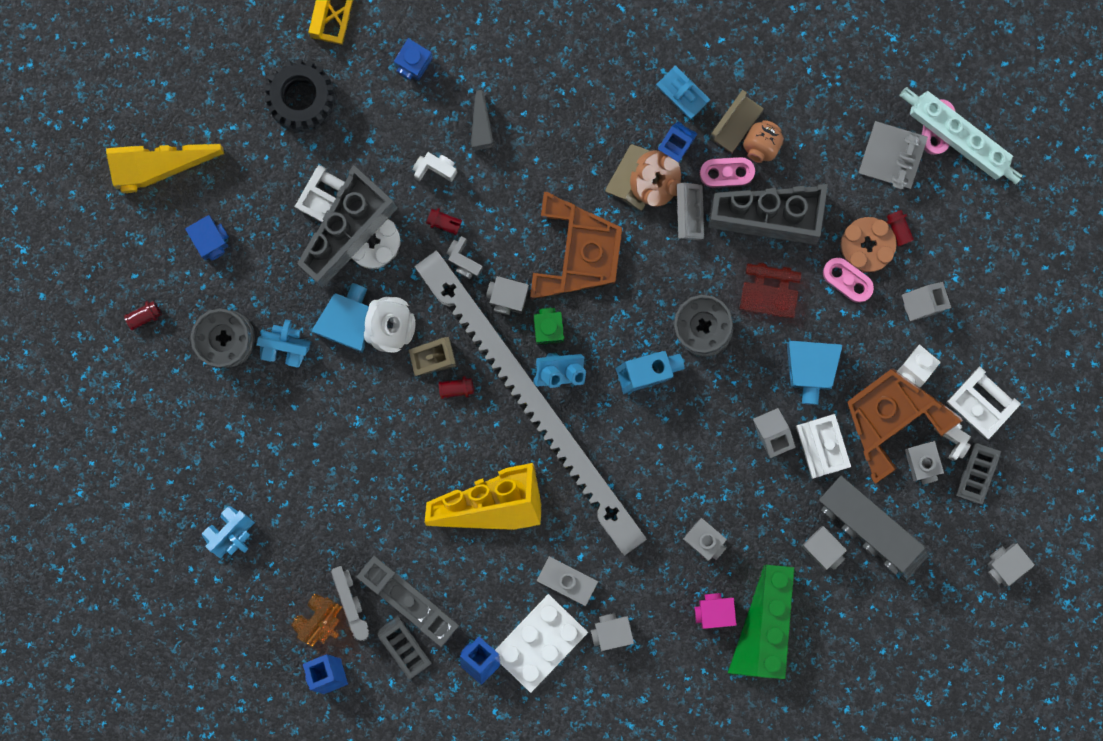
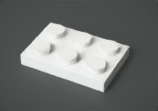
[495,594,588,693]

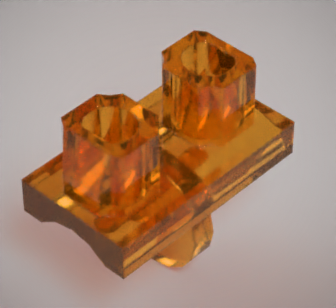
[291,594,342,647]

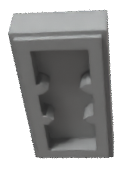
[677,183,704,240]
[537,556,598,606]

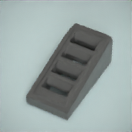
[471,90,494,151]
[956,443,1001,505]
[376,616,432,680]

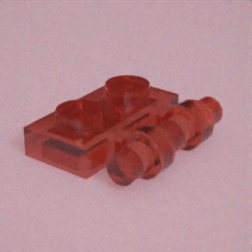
[739,262,801,319]

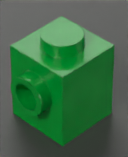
[534,308,564,345]

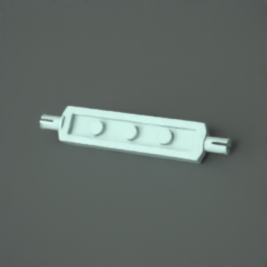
[900,87,1022,184]

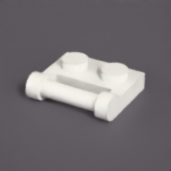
[295,165,345,222]
[946,366,1021,440]

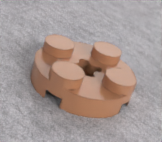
[630,150,681,206]
[840,217,896,273]

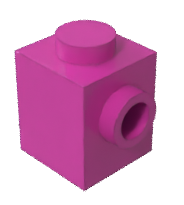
[694,593,736,629]

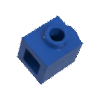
[394,38,433,81]
[185,215,229,261]
[460,637,500,685]
[303,654,348,694]

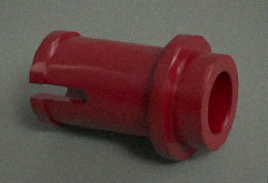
[426,208,462,236]
[886,210,915,246]
[124,301,162,331]
[439,376,474,399]

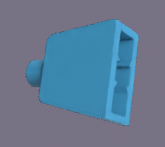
[312,283,369,353]
[787,341,842,405]
[616,351,684,394]

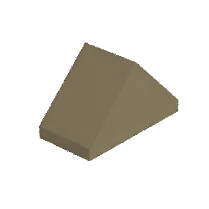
[409,337,457,376]

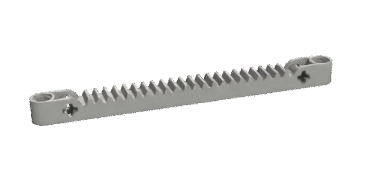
[414,250,647,556]

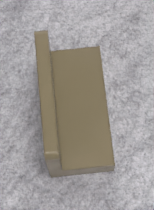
[710,90,764,154]
[605,144,659,211]

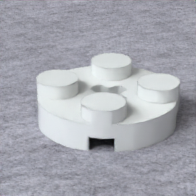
[352,219,400,269]
[364,297,415,352]

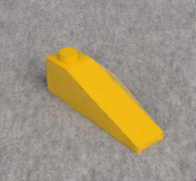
[106,144,224,193]
[425,463,541,530]

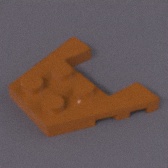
[530,192,622,299]
[847,369,963,484]

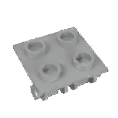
[859,121,928,189]

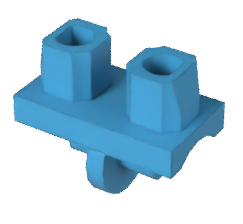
[656,65,710,120]
[257,319,311,367]
[533,353,586,388]
[202,506,255,558]

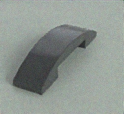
[357,556,459,647]

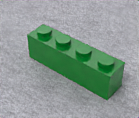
[727,565,794,679]

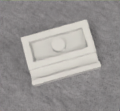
[796,414,851,479]

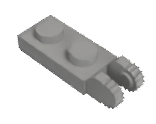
[331,566,369,641]

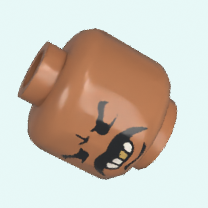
[743,121,784,163]

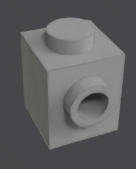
[486,276,529,315]
[902,282,951,321]
[753,408,795,458]
[905,441,944,485]
[682,518,727,561]
[802,526,847,570]
[987,543,1034,586]
[591,613,634,651]

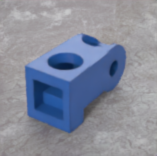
[658,121,698,162]

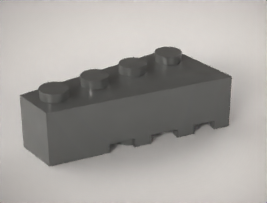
[297,165,398,289]
[708,184,828,245]
[819,476,928,581]

